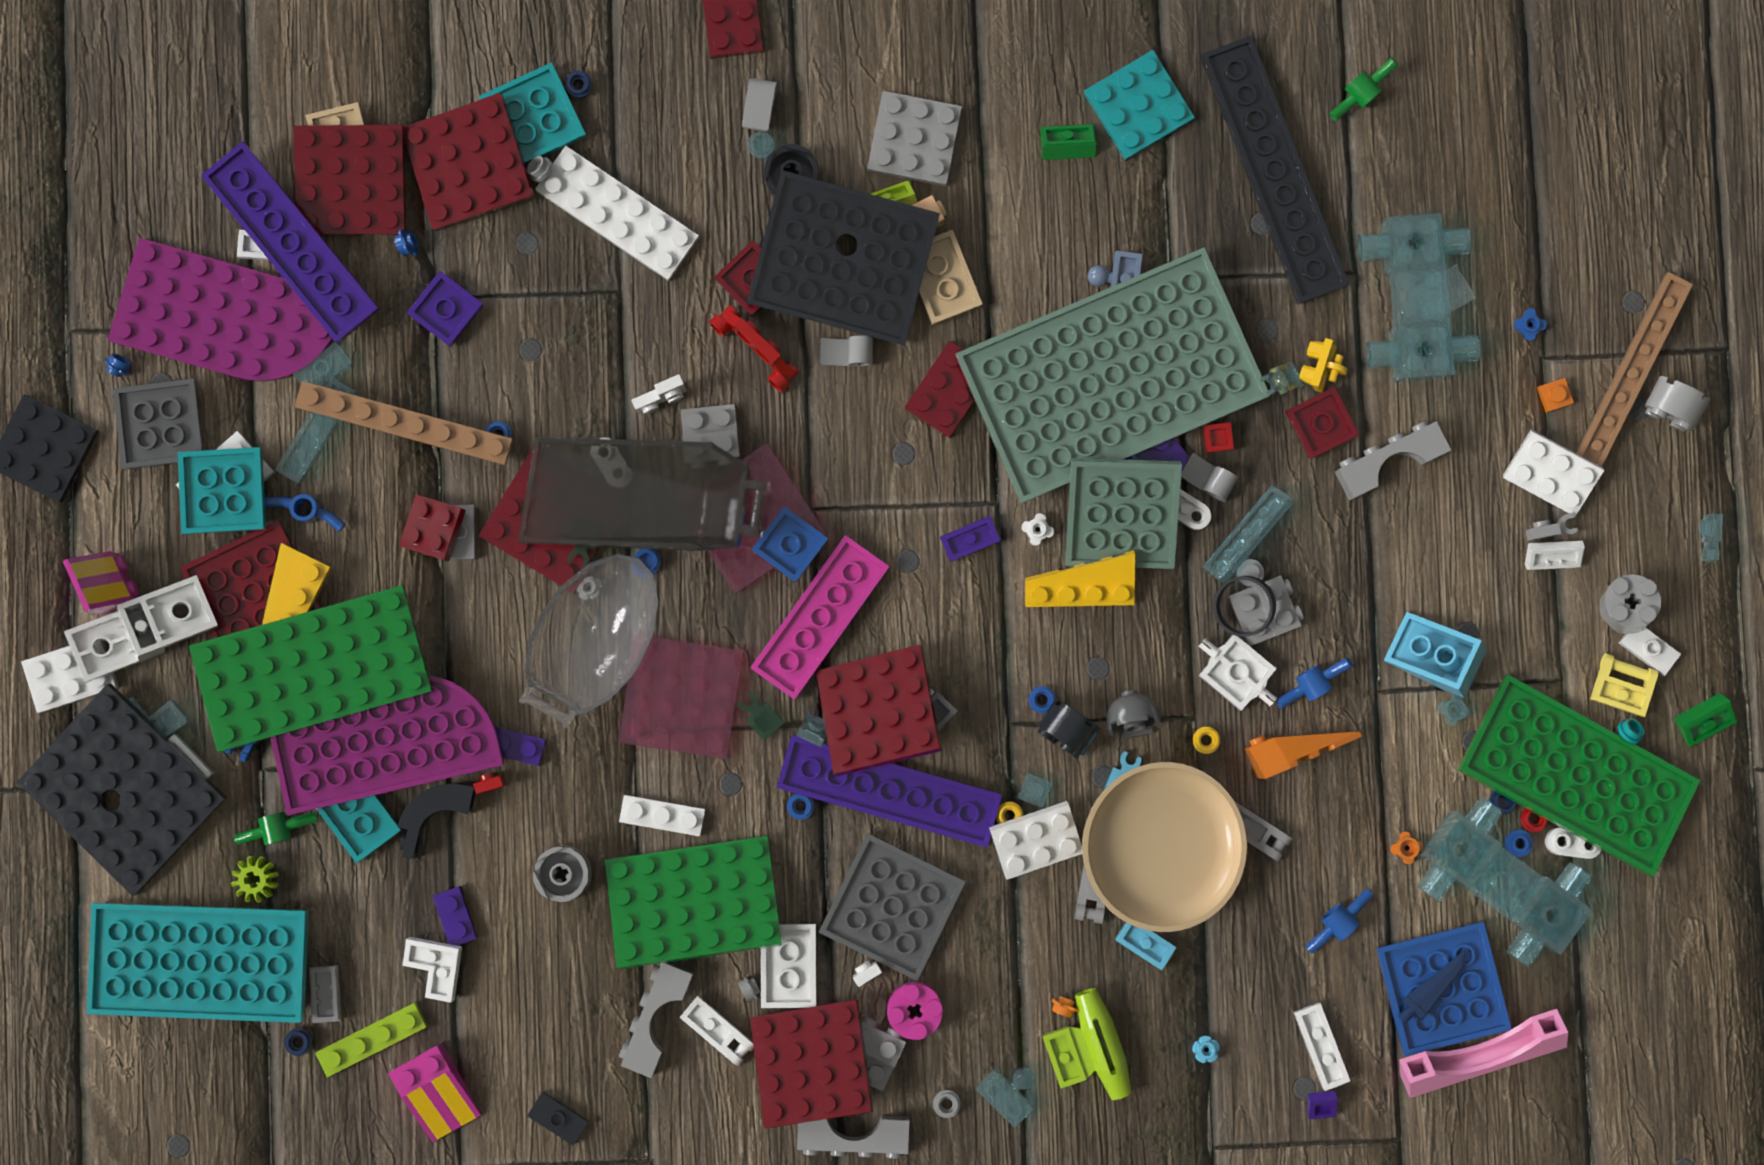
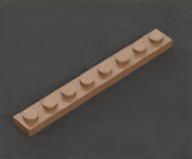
[1576,272,1693,467]
[295,381,513,466]

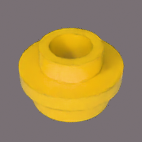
[1193,727,1220,754]
[996,802,1023,824]

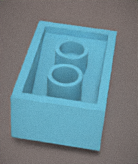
[1384,612,1487,698]

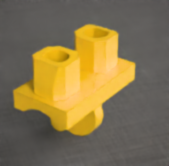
[1299,338,1348,393]

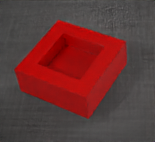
[1202,422,1234,453]
[473,772,506,794]

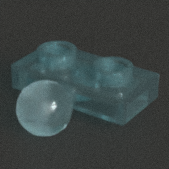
[975,1067,1035,1128]

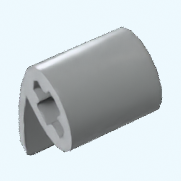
[742,78,777,132]
[820,336,873,366]
[1181,453,1238,502]

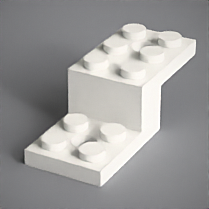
[64,575,218,683]

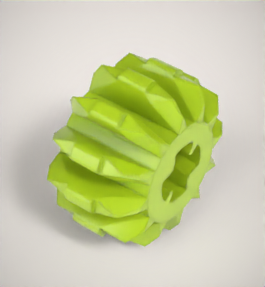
[231,856,279,903]

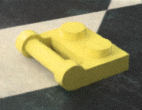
[1590,653,1658,717]

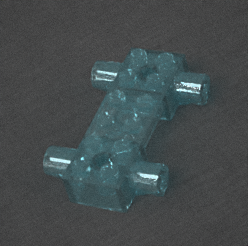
[1357,213,1480,383]
[1417,797,1593,968]

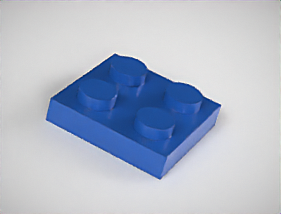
[752,506,828,583]

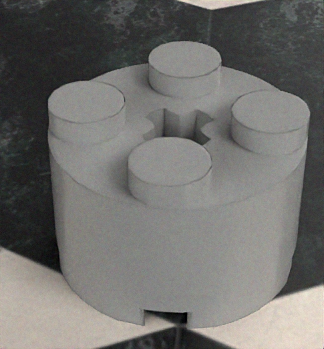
[1645,376,1711,432]
[1599,574,1661,634]
[533,845,592,902]

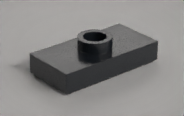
[527,1091,589,1145]

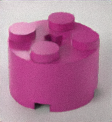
[887,981,943,1040]

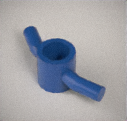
[265,494,346,532]
[1275,657,1353,709]
[1305,889,1373,953]

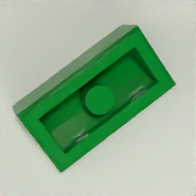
[1040,124,1096,160]
[1674,693,1737,747]

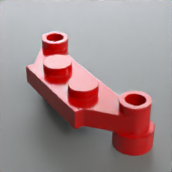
[709,305,799,393]

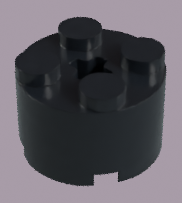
[764,144,819,197]
[1037,698,1101,759]

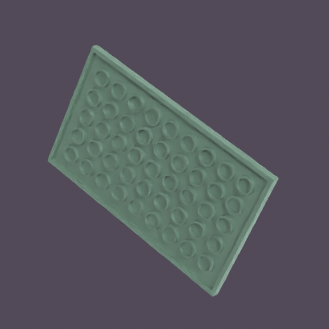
[955,248,1270,504]

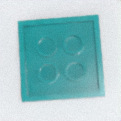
[1083,50,1195,161]
[478,62,587,165]
[178,447,266,535]

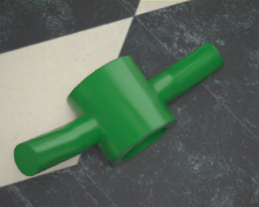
[1329,57,1399,121]
[234,812,317,845]

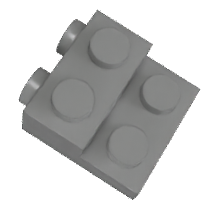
[681,404,740,468]
[1227,576,1303,646]
[861,1015,906,1091]

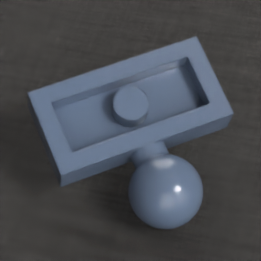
[1088,250,1143,287]

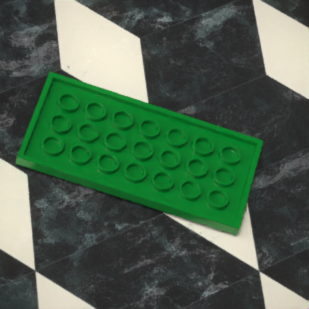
[189,585,433,752]
[1457,674,1700,877]

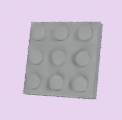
[867,91,962,187]

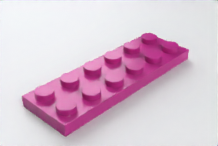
[750,535,890,700]

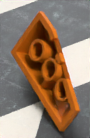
[1244,731,1362,779]

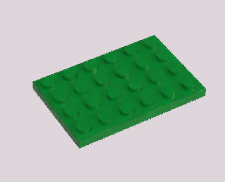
[605,836,782,970]

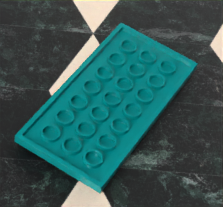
[86,903,309,1023]

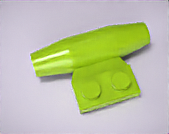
[1042,988,1132,1100]

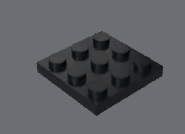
[0,394,99,503]

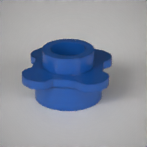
[394,229,419,256]
[1514,308,1547,341]

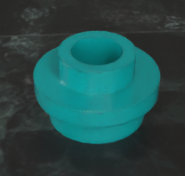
[1618,718,1645,744]

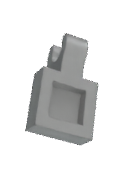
[1526,513,1578,541]

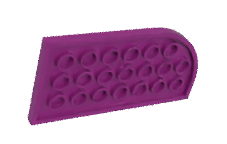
[107,238,333,382]
[270,675,504,815]

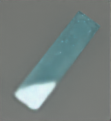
[275,377,357,484]
[1202,485,1294,584]

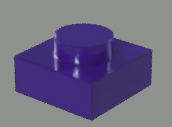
[1307,1091,1338,1119]

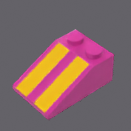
[63,551,140,615]
[388,1042,482,1142]

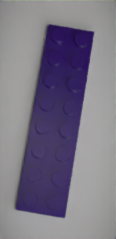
[201,141,380,344]
[776,735,1002,848]

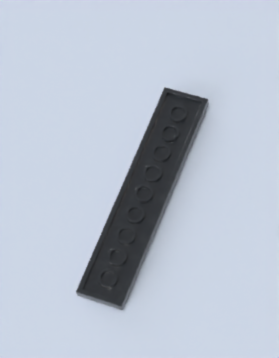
[1200,35,1349,305]

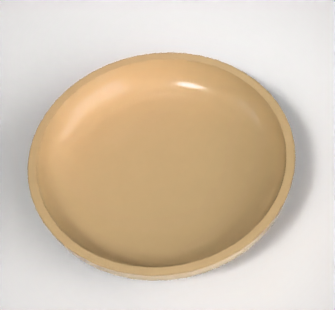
[1082,762,1247,932]

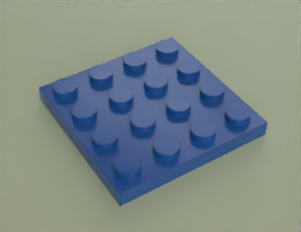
[1376,921,1512,1056]

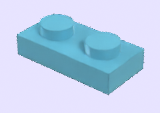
[1115,922,1177,970]

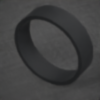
[1213,576,1276,637]

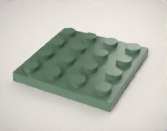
[1065,458,1182,569]

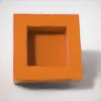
[1537,378,1574,413]

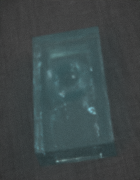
[293,342,354,387]

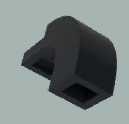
[397,783,476,859]

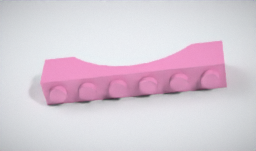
[1399,1009,1568,1098]

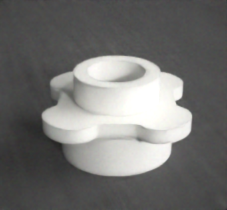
[1022,513,1054,546]

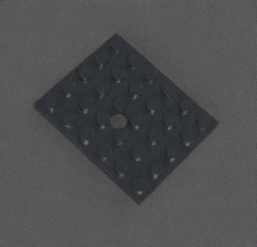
[747,170,940,345]
[17,683,228,896]

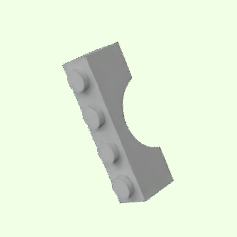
[1335,420,1451,501]
[619,962,694,1078]
[797,1116,909,1158]

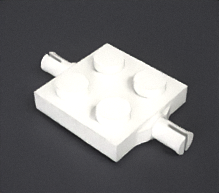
[1198,635,1277,711]

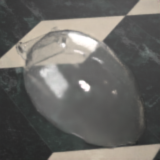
[519,554,658,729]

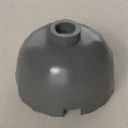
[1106,690,1162,738]

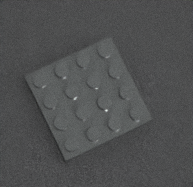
[819,833,966,981]

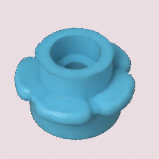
[1193,1036,1220,1063]

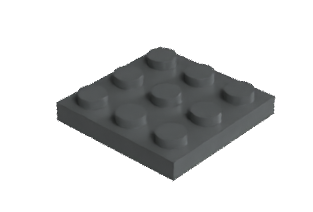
[113,378,204,470]

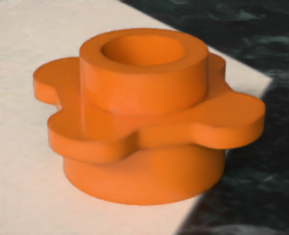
[1390,832,1423,864]
[1052,996,1079,1018]

